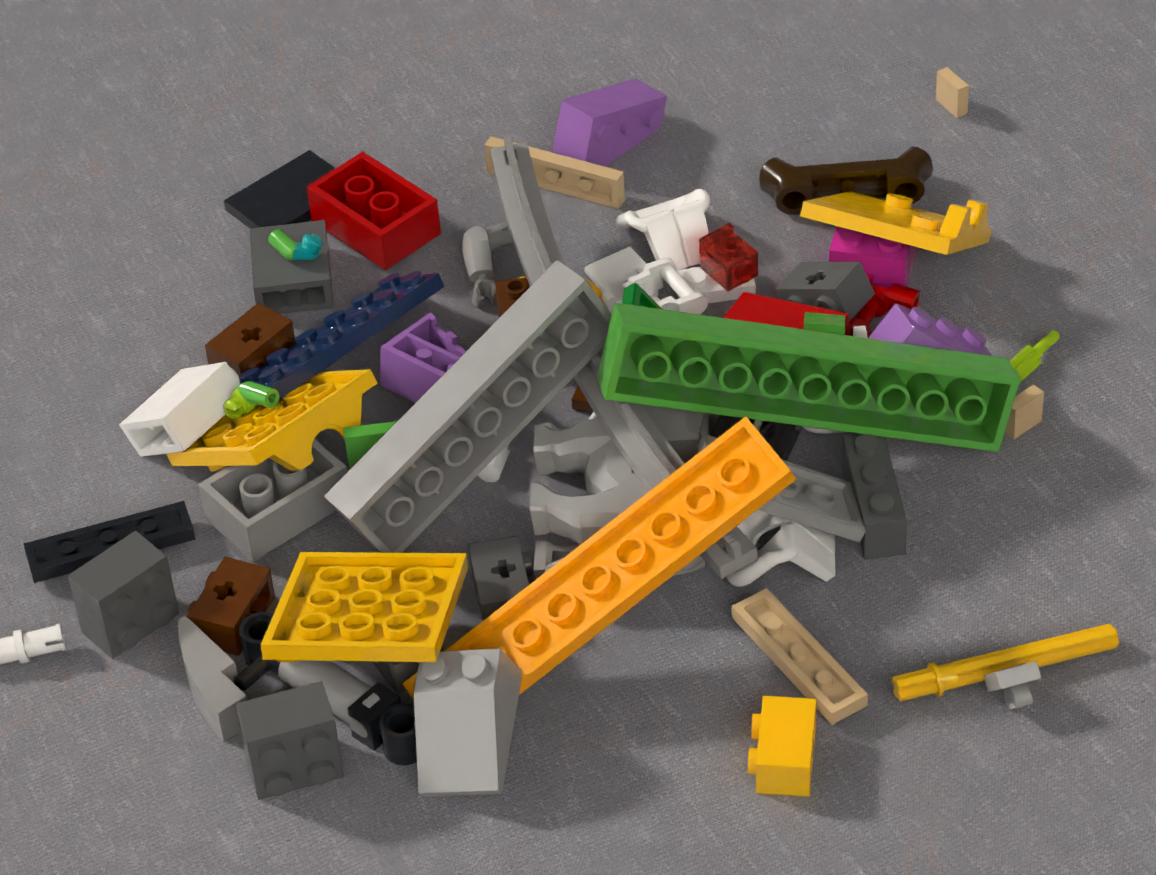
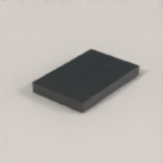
[224,150,335,228]

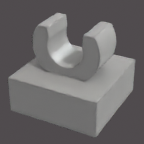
[983,661,1041,709]

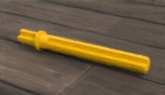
[891,624,1119,702]

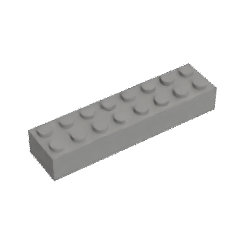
[324,260,612,553]

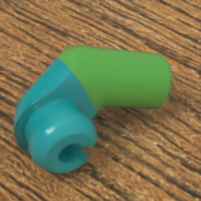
[268,229,323,261]

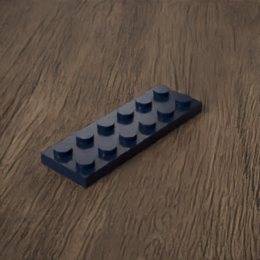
[239,271,445,400]

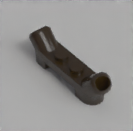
[759,146,933,215]

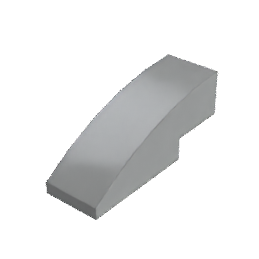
[178,615,247,742]

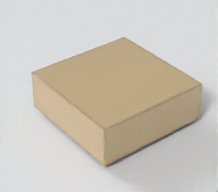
[936,67,969,118]
[1004,385,1044,440]

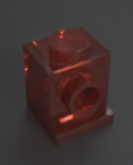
[699,223,759,292]

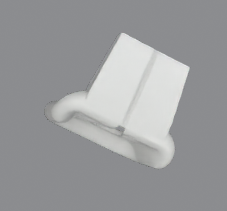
[615,189,714,270]
[726,510,835,587]

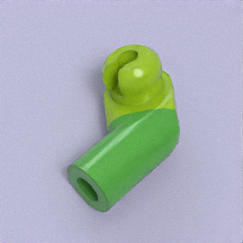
[223,381,280,419]

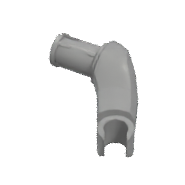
[462,220,514,307]

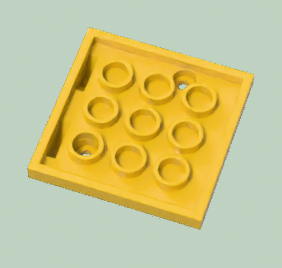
[800,191,992,255]
[166,369,378,472]
[261,552,468,662]

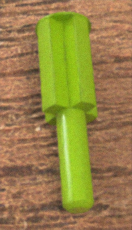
[1009,330,1060,384]

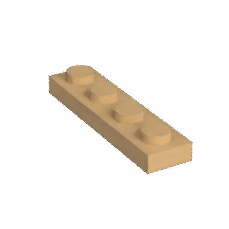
[484,136,625,209]
[731,588,868,725]

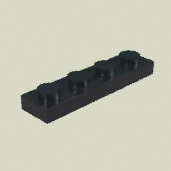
[23,501,196,583]

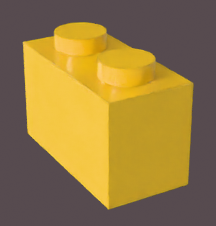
[748,696,816,797]

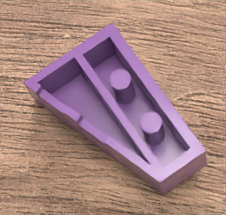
[869,303,992,356]

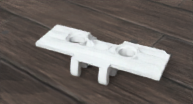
[584,247,708,314]

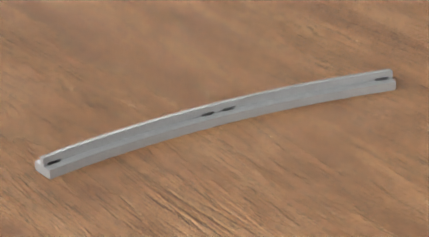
[490,134,758,579]

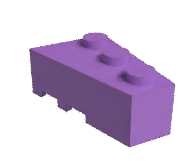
[552,78,667,167]
[380,312,467,403]

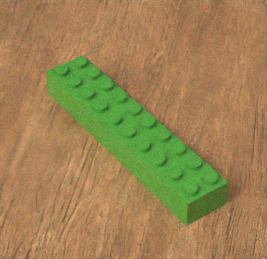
[596,303,1021,452]

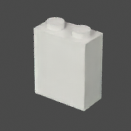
[119,362,241,457]

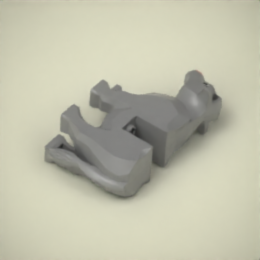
[530,405,711,580]

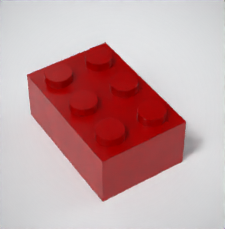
[307,151,441,271]

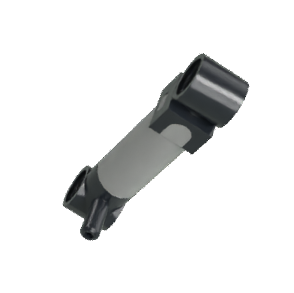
[234,612,417,765]

